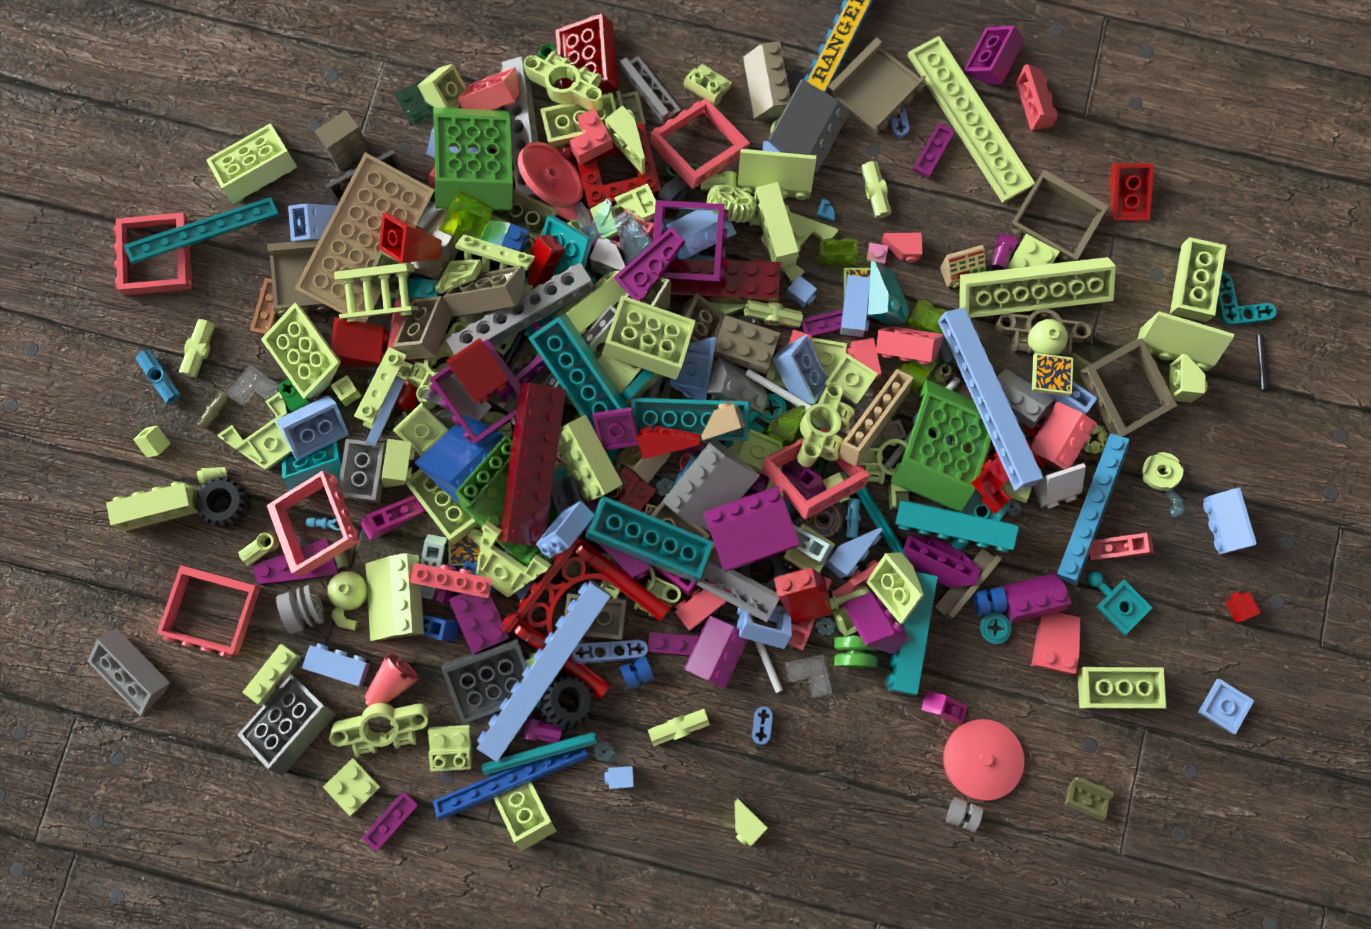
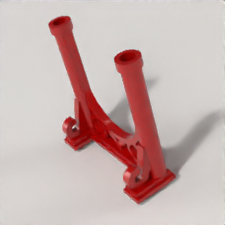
[501,534,671,700]

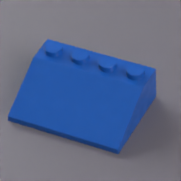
[415,416,504,504]

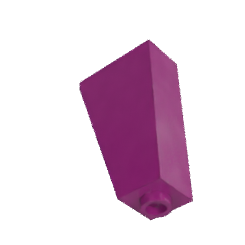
[583,519,650,580]

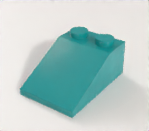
[868,261,909,326]

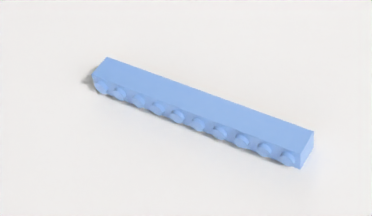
[938,307,1043,491]
[477,580,611,762]

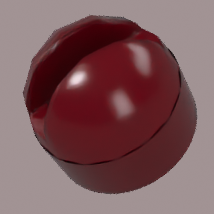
[559,144,574,161]

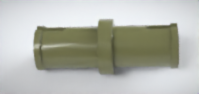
[196,392,229,430]

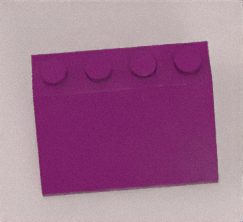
[703,486,800,572]

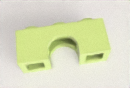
[243,644,302,705]

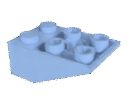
[288,204,337,242]
[824,528,882,579]

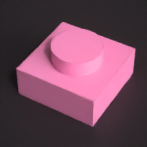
[866,243,888,266]

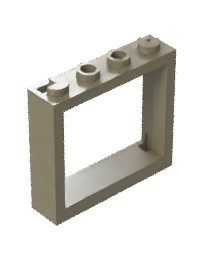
[1008,170,1108,263]
[1078,338,1177,437]

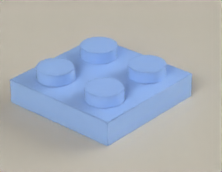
[1198,679,1254,734]

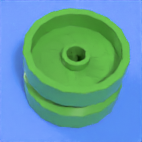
[834,636,878,668]

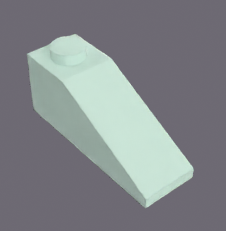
[793,525,834,565]
[421,534,447,599]

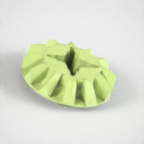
[1082,424,1108,454]

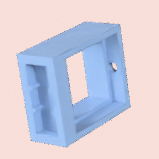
[536,501,594,558]
[737,597,792,649]

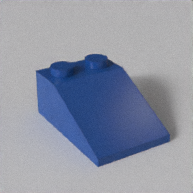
[470,217,530,268]

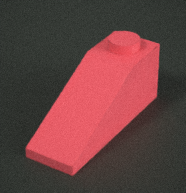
[1090,533,1154,560]

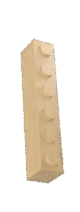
[839,369,914,466]

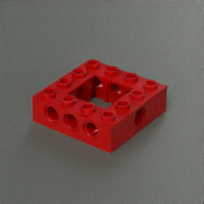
[576,123,661,210]

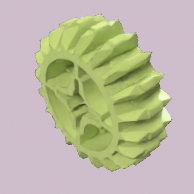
[707,184,757,223]

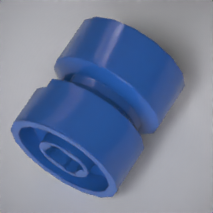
[973,587,1007,616]
[620,656,655,690]

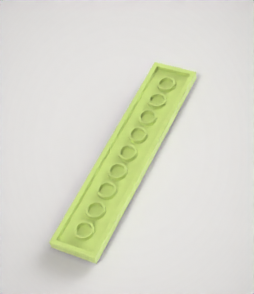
[907,36,1035,203]

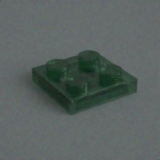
[394,78,434,126]

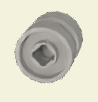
[946,797,983,832]

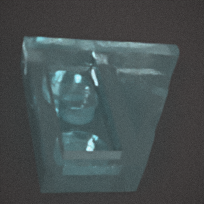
[616,214,653,266]

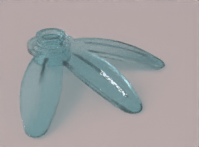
[575,198,628,242]

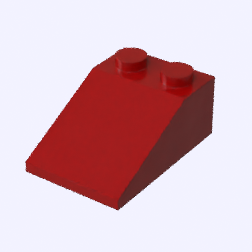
[1110,163,1154,220]

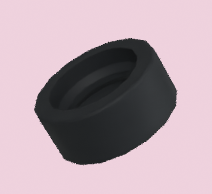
[656,177,690,213]

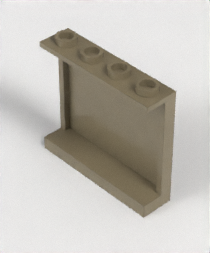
[828,37,926,134]
[410,201,474,281]
[267,239,333,316]

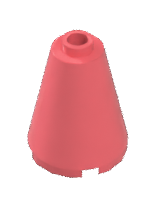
[365,653,419,706]

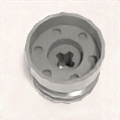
[276,584,325,634]

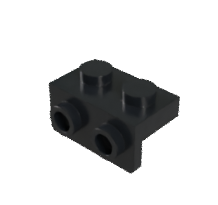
[551,475,585,517]

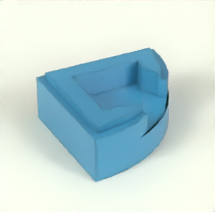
[816,198,835,223]

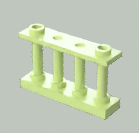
[455,234,535,294]
[334,263,419,322]
[354,347,414,433]

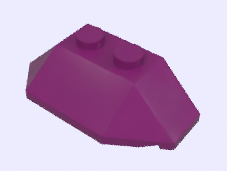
[903,535,981,588]

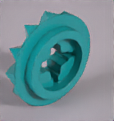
[758,394,786,424]
[979,613,1011,644]

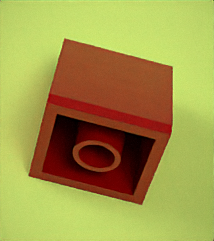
[379,212,442,263]
[331,318,389,368]
[446,338,509,405]
[774,567,833,624]

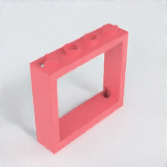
[649,99,750,189]
[114,213,192,296]
[762,427,869,519]
[267,471,359,576]
[157,565,261,658]

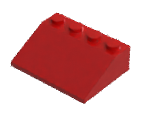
[556,14,618,94]

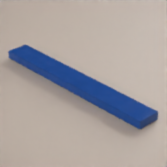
[433,747,589,821]

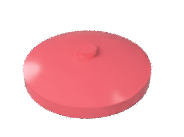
[518,142,583,208]
[943,719,1024,800]

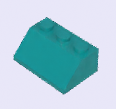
[282,441,343,491]

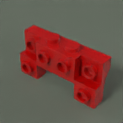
[971,438,1046,514]
[582,467,656,542]

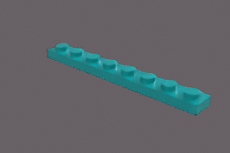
[124,197,278,264]

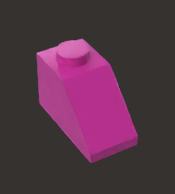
[921,691,968,725]

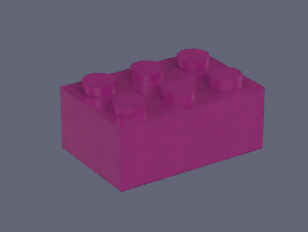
[449,591,510,654]

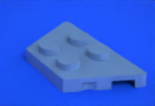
[670,337,717,400]

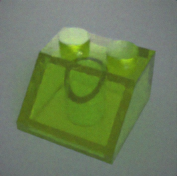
[439,190,493,240]
[766,405,806,447]

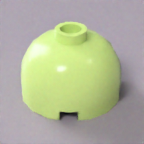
[1028,319,1068,356]
[327,571,367,611]

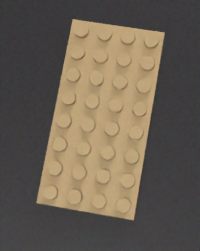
[294,152,435,323]

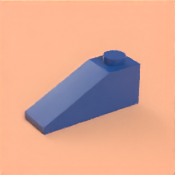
[421,613,459,641]

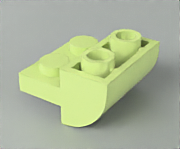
[683,64,732,106]
[428,725,472,771]

